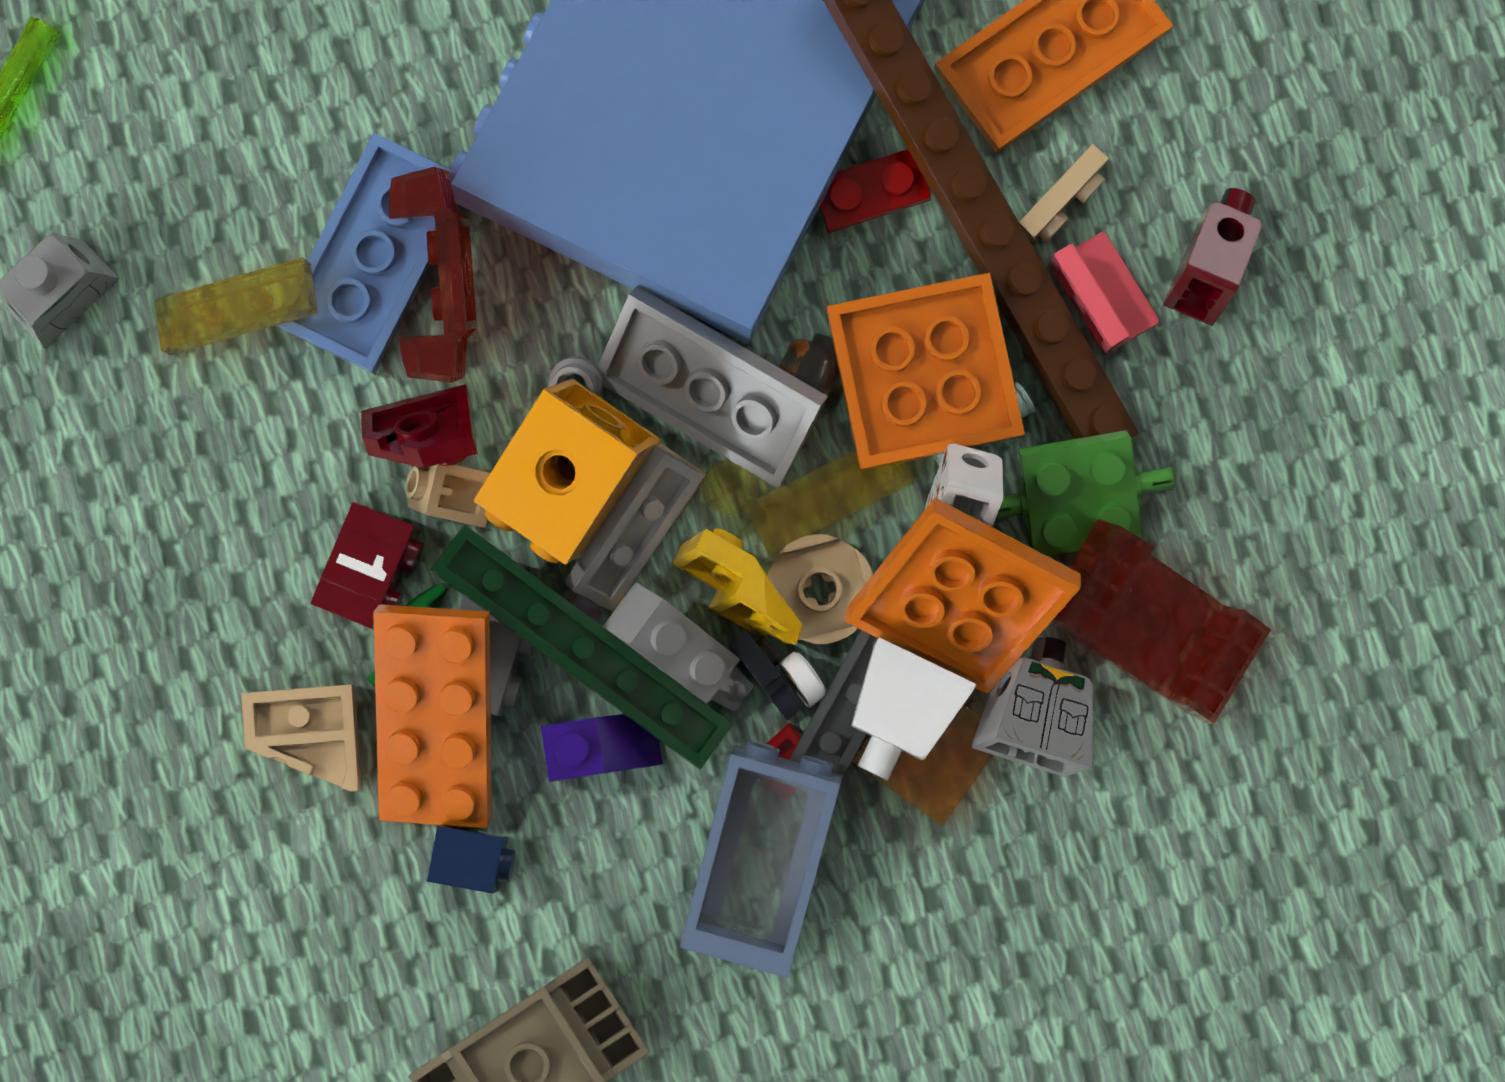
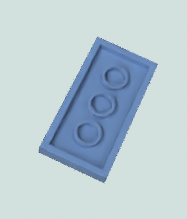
[275,132,461,375]

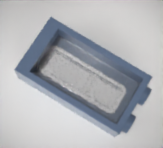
[679,741,843,978]

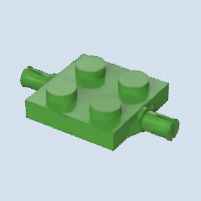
[996,430,1175,556]

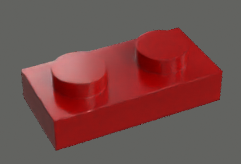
[819,149,931,234]

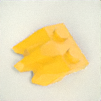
[671,528,803,645]

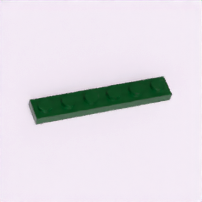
[430,524,733,770]

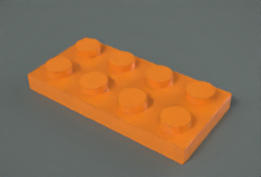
[934,0,1174,154]
[373,605,492,828]

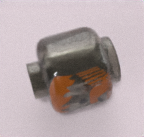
[778,333,844,418]

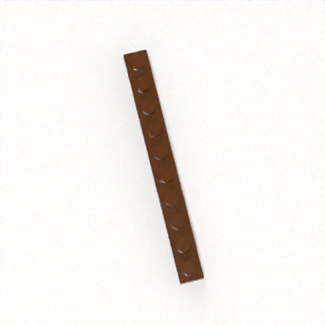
[823,0,1139,439]

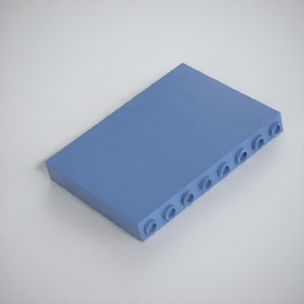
[448,0,925,345]

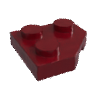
[361,384,478,468]

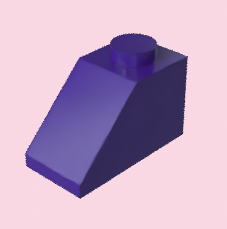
[541,714,663,782]

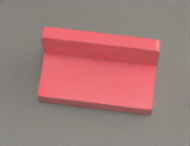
[1048,232,1159,356]

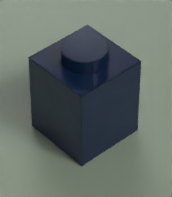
[427,825,516,894]

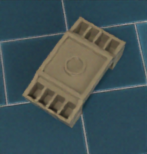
[408,957,650,1082]

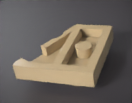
[241,684,362,792]

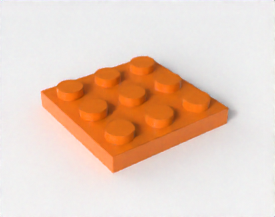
[826,272,1025,471]
[845,497,1081,694]

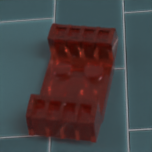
[388,167,478,383]
[1051,519,1271,724]

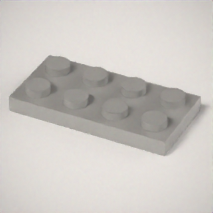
[597,286,828,489]

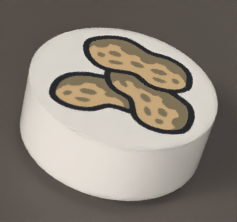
[778,652,826,708]

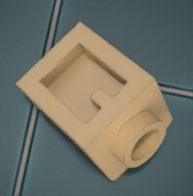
[406,464,491,528]

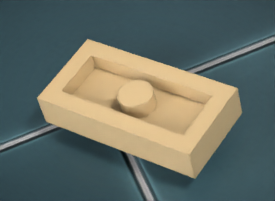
[1019,144,1109,244]

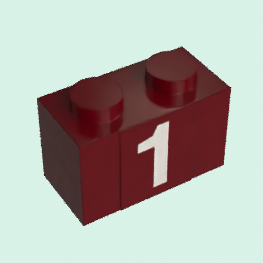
[310,502,424,630]

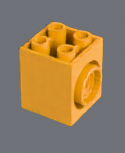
[473,378,662,565]

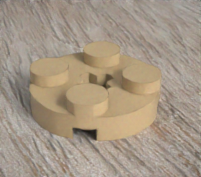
[767,534,873,645]

